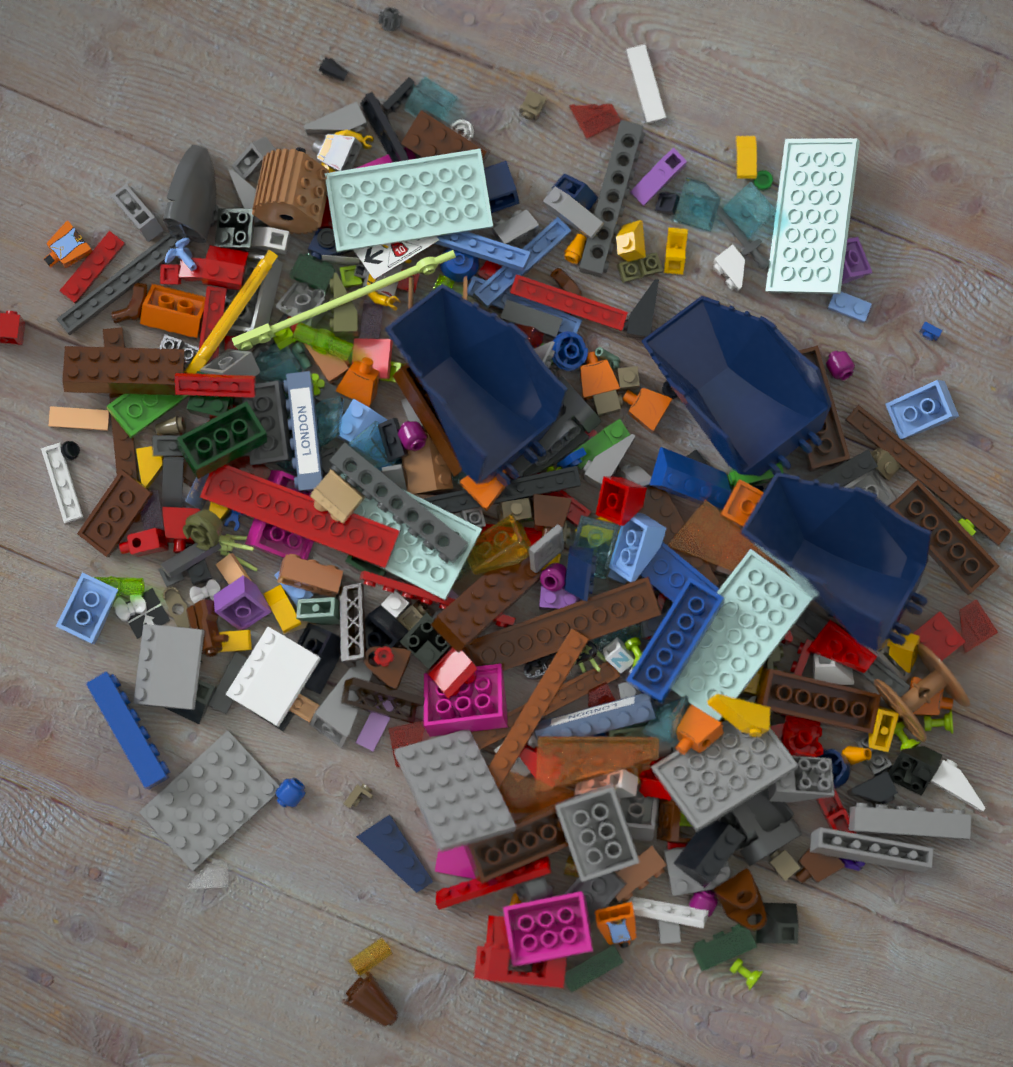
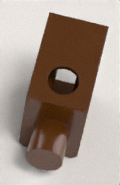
[533,494,571,538]
[795,847,845,884]

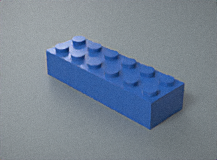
[626,577,725,704]
[86,671,170,790]

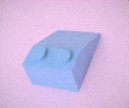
[885,380,959,440]
[333,399,388,465]
[609,513,666,583]
[56,572,118,645]

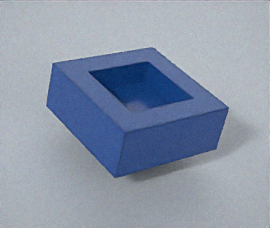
[919,321,943,341]

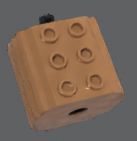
[252,147,329,234]

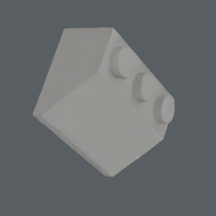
[664,847,731,896]

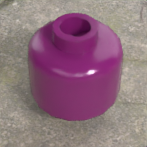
[826,350,855,381]
[398,421,427,451]
[540,563,567,592]
[689,890,718,917]

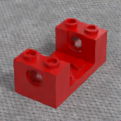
[474,943,567,988]

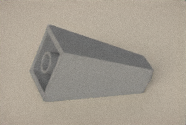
[310,661,373,748]

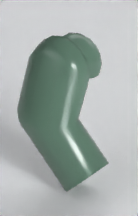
[292,342,313,370]
[595,347,621,370]

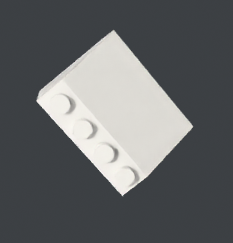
[225,627,321,727]

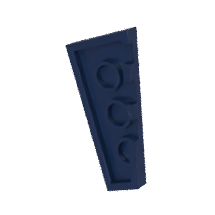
[356,815,433,893]

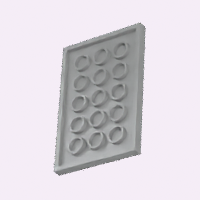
[652,720,798,832]
[139,730,279,871]
[394,730,516,852]

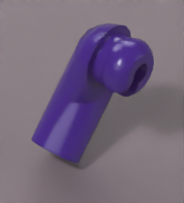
[839,858,866,871]

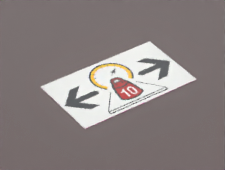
[354,236,439,279]

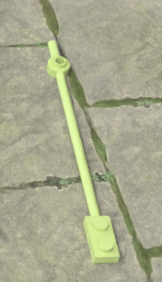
[232,250,456,351]

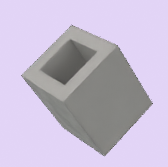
[658,920,681,944]

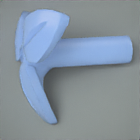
[165,238,197,271]

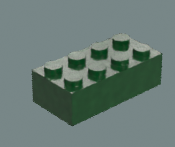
[177,401,267,479]

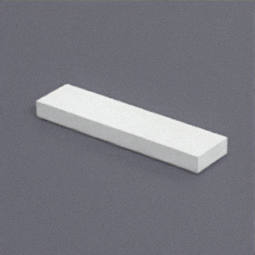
[626,44,666,124]
[41,443,84,524]
[627,896,708,928]

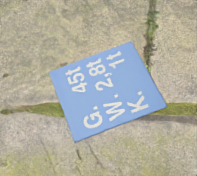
[185,474,209,510]

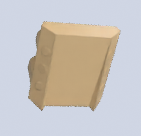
[311,469,365,524]

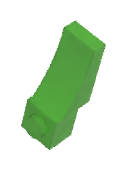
[570,419,630,470]

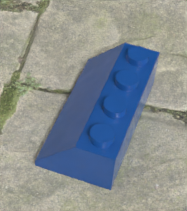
[649,447,731,510]

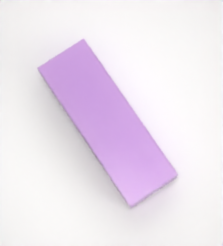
[355,698,398,752]

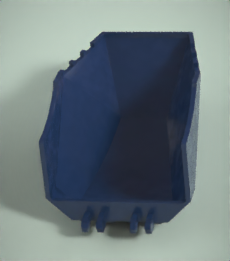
[385,284,568,486]
[641,296,832,476]
[741,472,931,651]

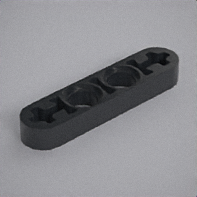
[524,641,598,680]

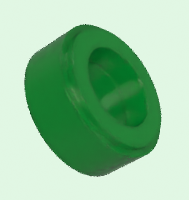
[753,170,773,191]

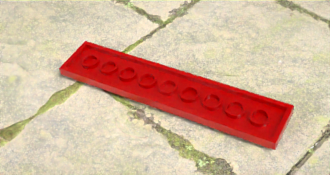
[200,465,400,569]

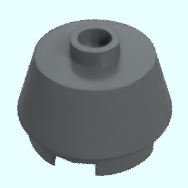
[515,874,553,903]

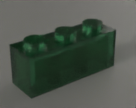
[691,924,757,971]
[564,945,624,993]

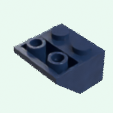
[484,161,520,213]
[564,546,597,601]

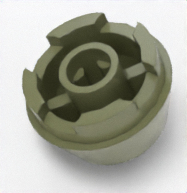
[183,510,223,550]

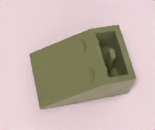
[330,273,359,339]

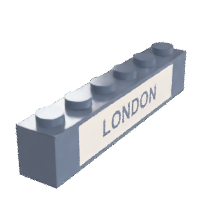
[284,371,323,494]
[535,693,657,749]

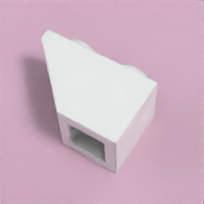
[252,227,290,255]
[713,245,745,293]
[812,654,854,685]

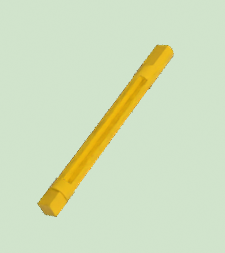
[184,250,278,374]

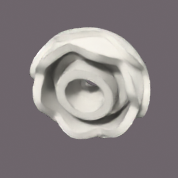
[451,120,474,138]

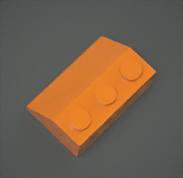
[140,284,205,338]

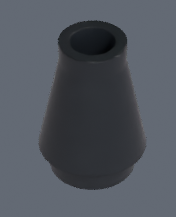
[318,57,349,81]

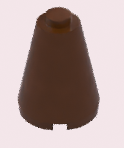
[342,972,398,1027]

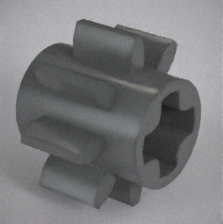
[378,7,403,31]

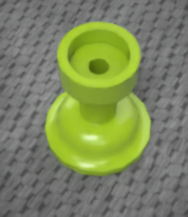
[624,637,642,668]
[924,710,953,734]
[893,722,921,750]
[729,958,764,991]

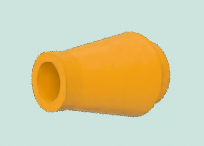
[564,234,587,264]
[842,746,872,766]

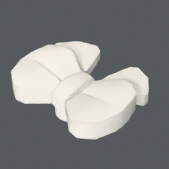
[190,579,221,604]
[113,591,147,622]

